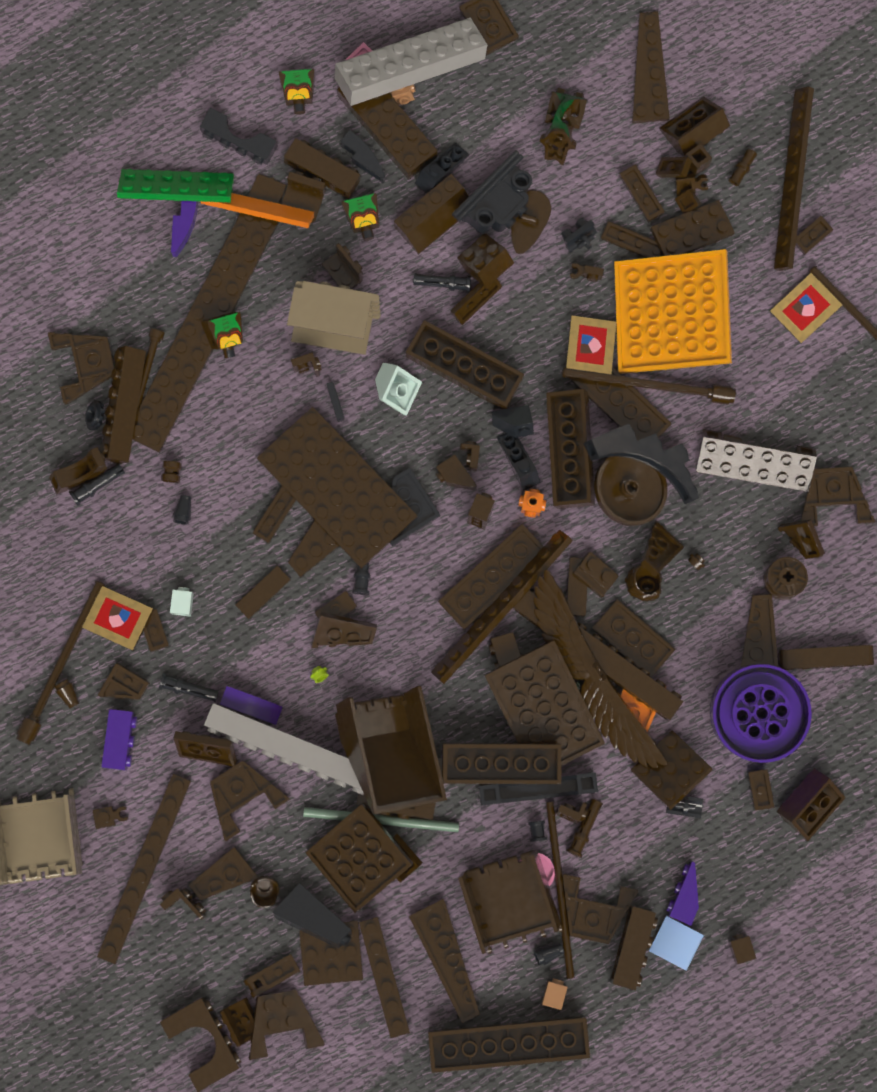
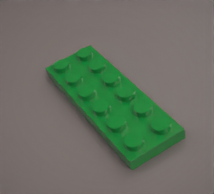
[117,169,234,203]

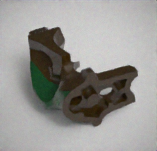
[539,88,587,165]

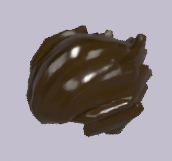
[625,565,663,601]

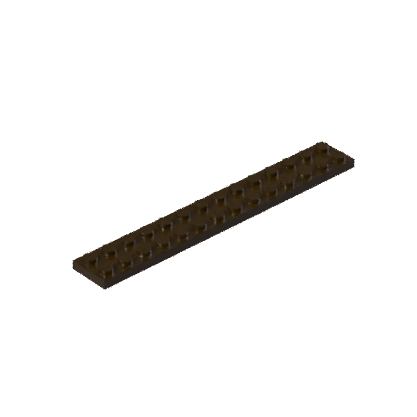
[132,213,279,453]

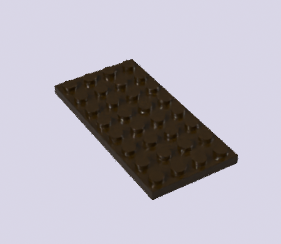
[257,407,417,569]

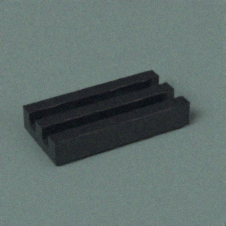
[326,381,345,422]

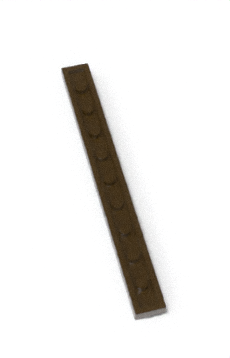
[774,86,814,271]
[431,529,573,684]
[97,774,191,964]

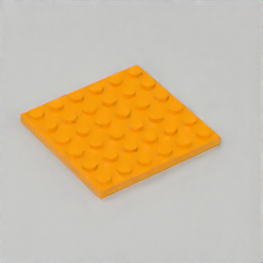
[614,249,732,374]

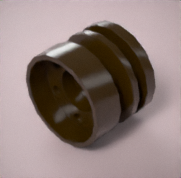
[763,557,808,601]

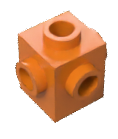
[518,489,547,518]

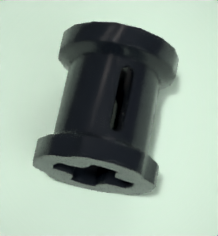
[528,820,547,842]

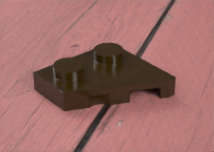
[778,519,825,559]
[98,663,150,700]

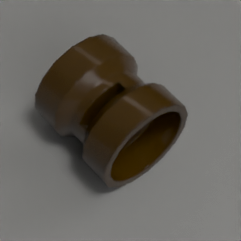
[161,461,182,483]

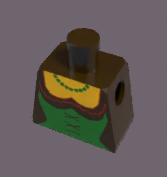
[279,69,315,115]
[341,193,379,241]
[201,312,243,358]

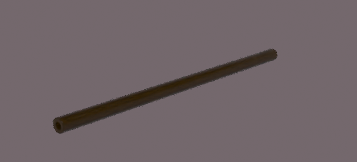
[546,802,575,979]

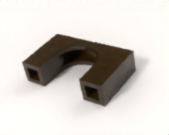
[160,997,242,1092]

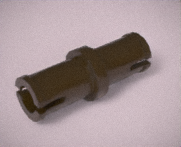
[729,149,757,186]

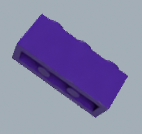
[102,709,137,771]

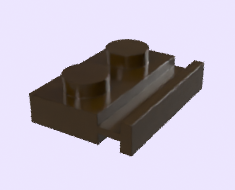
[572,552,619,598]

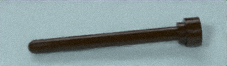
[136,328,165,414]

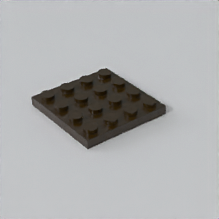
[305,803,414,913]

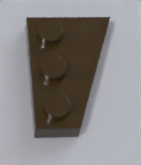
[641,521,684,577]
[311,612,377,648]

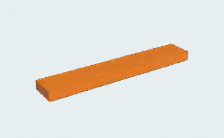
[201,193,314,228]

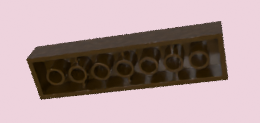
[428,1016,590,1073]

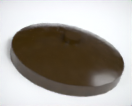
[594,456,668,526]

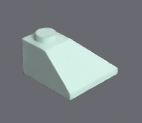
[375,363,422,416]

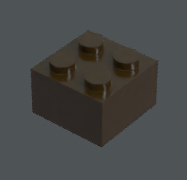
[457,233,514,288]

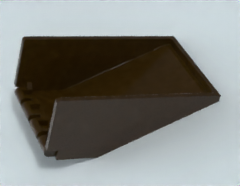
[335,685,447,815]

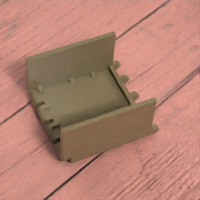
[287,281,381,355]
[0,788,83,885]

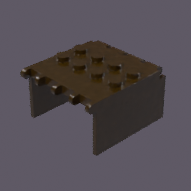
[458,849,563,954]

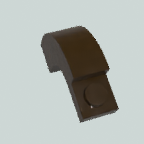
[49,447,107,495]

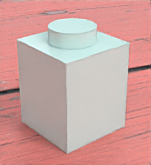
[170,587,194,617]

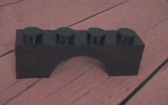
[200,108,278,165]

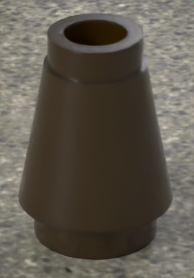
[54,679,79,709]

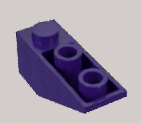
[666,862,699,926]

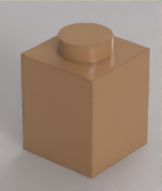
[541,978,567,1010]

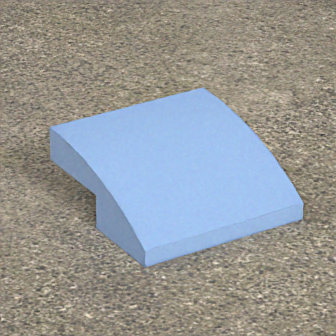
[649,916,704,971]

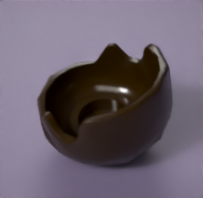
[250,876,279,908]

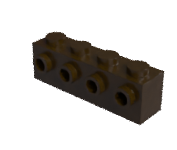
[284,138,360,199]

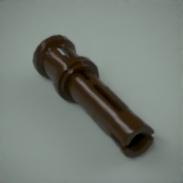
[566,799,603,858]

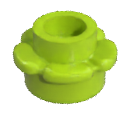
[310,666,329,683]

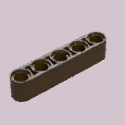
[779,645,874,670]

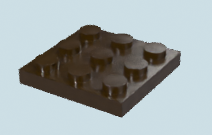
[631,730,713,810]
[299,921,363,986]

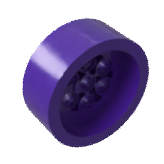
[710,664,812,763]

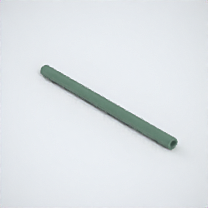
[303,807,459,833]

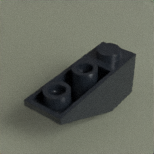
[415,143,469,194]
[497,433,540,491]

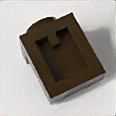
[460,441,480,471]

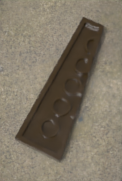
[632,11,670,124]

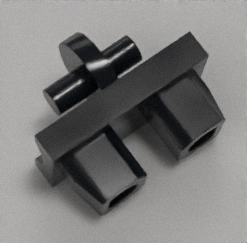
[561,218,597,253]
[666,796,704,818]

